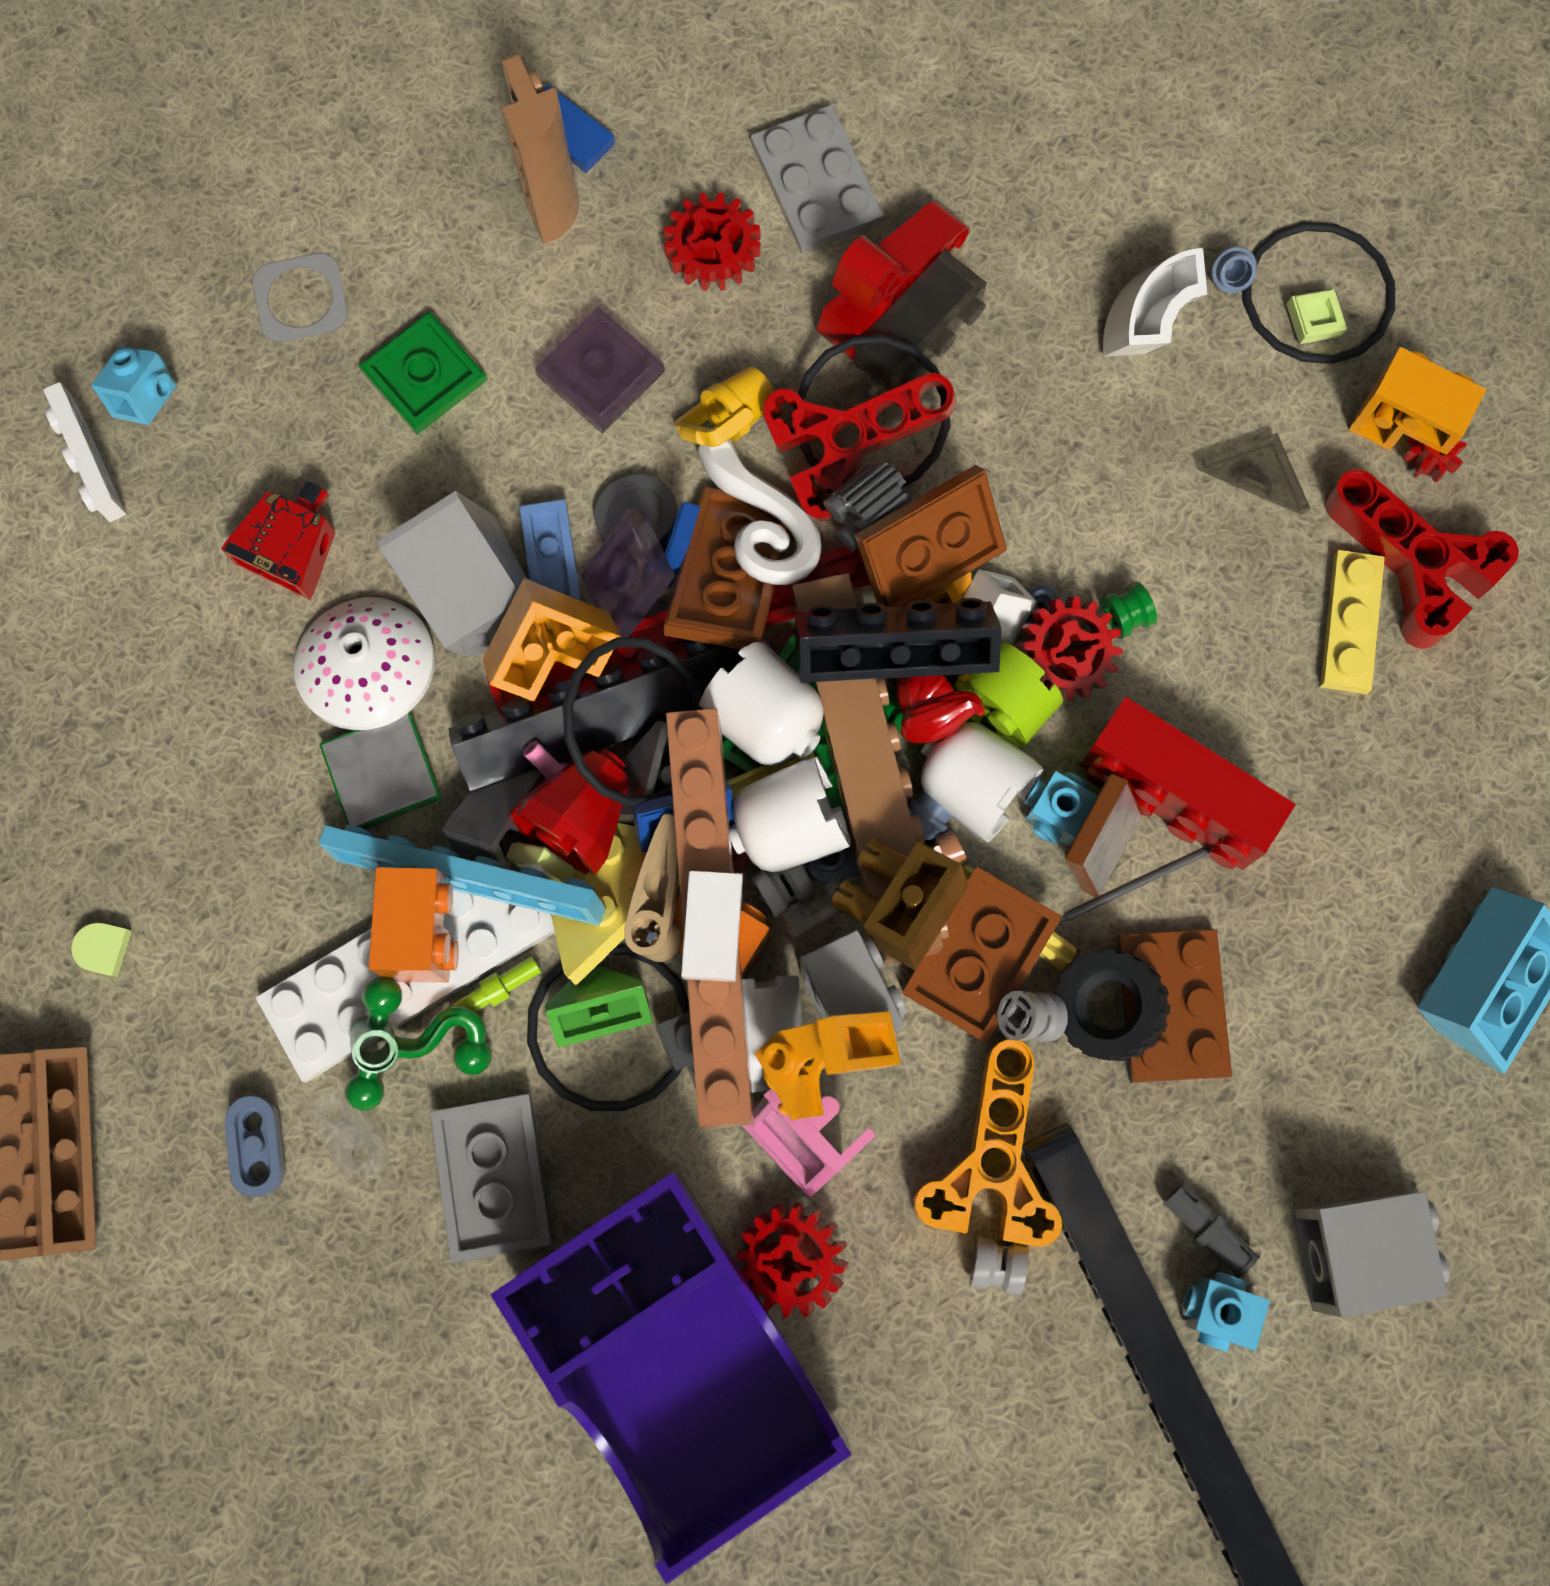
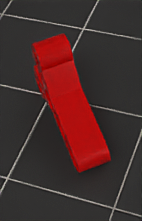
[817,200,970,360]
[763,373,957,522]
[1325,469,1519,649]

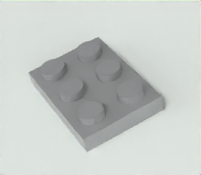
[750,105,884,254]
[430,1094,554,1263]

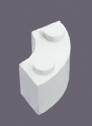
[1103,248,1207,357]

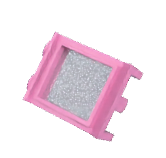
[743,1089,876,1199]

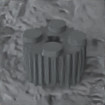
[823,461,913,553]

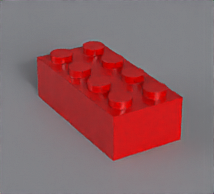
[1079,696,1296,870]

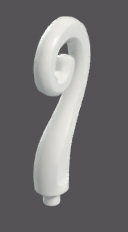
[698,428,821,585]

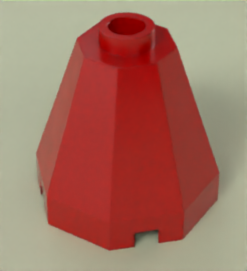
[507,749,630,874]

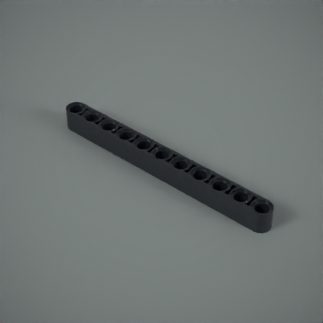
[1022,1122,1303,1586]

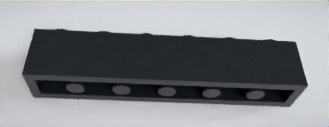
[448,639,734,793]

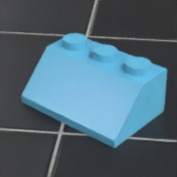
[1418,887,1550,1074]

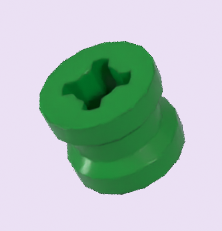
[1101,581,1157,639]

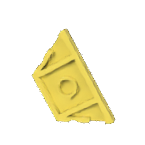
[551,823,680,985]

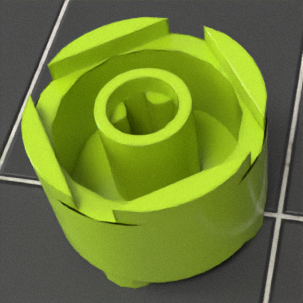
[952,641,1063,748]

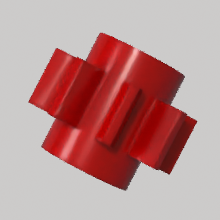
[1402,437,1467,482]

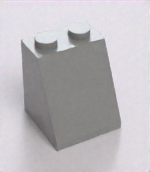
[376,491,527,657]
[1293,1192,1450,1317]

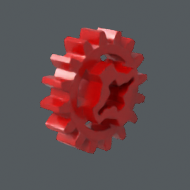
[664,192,761,291]
[1017,596,1123,700]
[736,1202,849,1318]

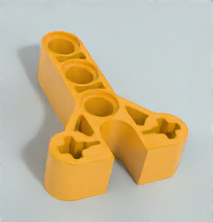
[912,1039,1062,1246]

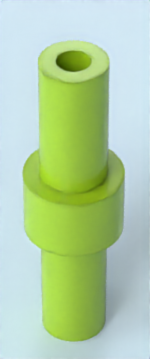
[447,956,542,1012]

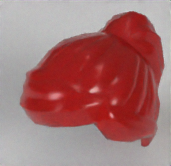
[896,675,986,743]

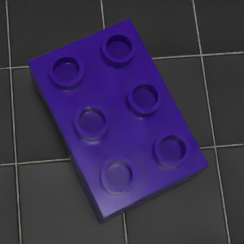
[490,1172,852,1585]

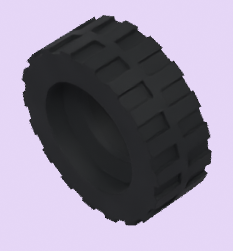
[1054,949,1170,1062]

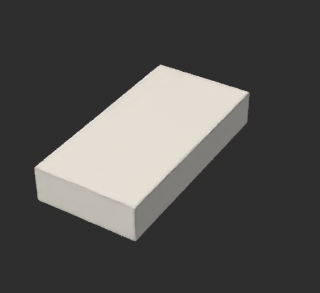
[681,871,743,982]

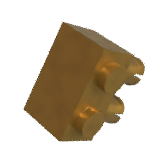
[831,838,969,970]

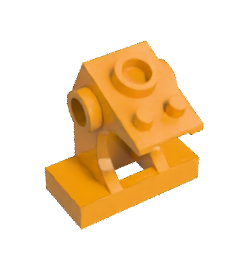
[754,1011,901,1121]

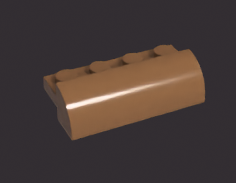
[501,54,579,244]
[0,1047,96,1261]

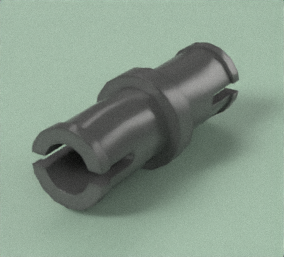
[1163,1181,1260,1278]

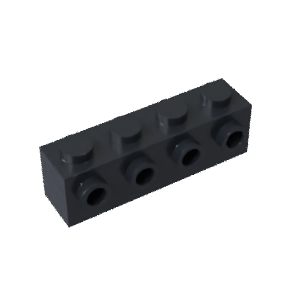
[795,598,1002,683]

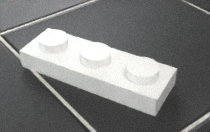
[43,382,127,522]

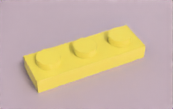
[1320,550,1385,694]

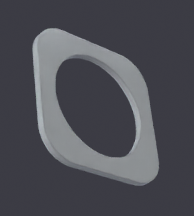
[253,253,348,343]

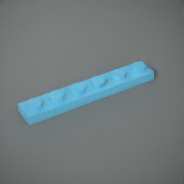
[318,825,606,926]

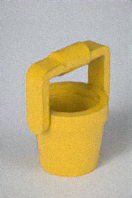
[674,367,774,447]

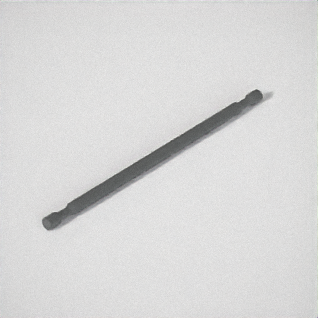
[1058,847,1211,924]

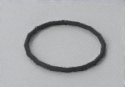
[1243,222,1395,364]
[794,335,950,488]
[563,637,704,806]
[527,945,690,1111]

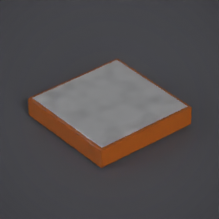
[1065,774,1142,898]

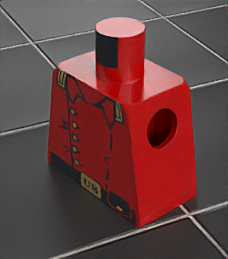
[221,481,336,600]

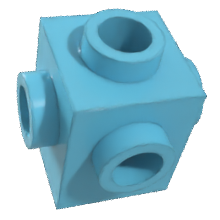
[91,346,177,425]
[1024,771,1098,847]
[1182,1272,1270,1352]

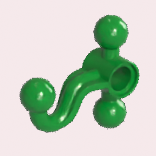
[344,977,492,1111]

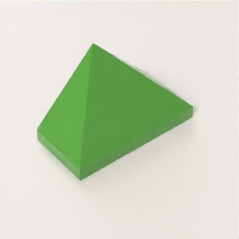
[545,966,653,1048]

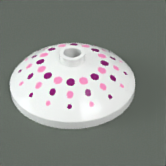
[294,597,435,730]

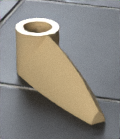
[624,814,682,962]

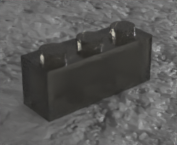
[854,250,987,391]

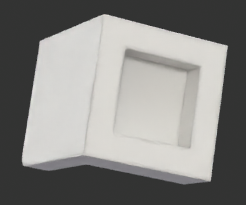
[963,569,1037,645]

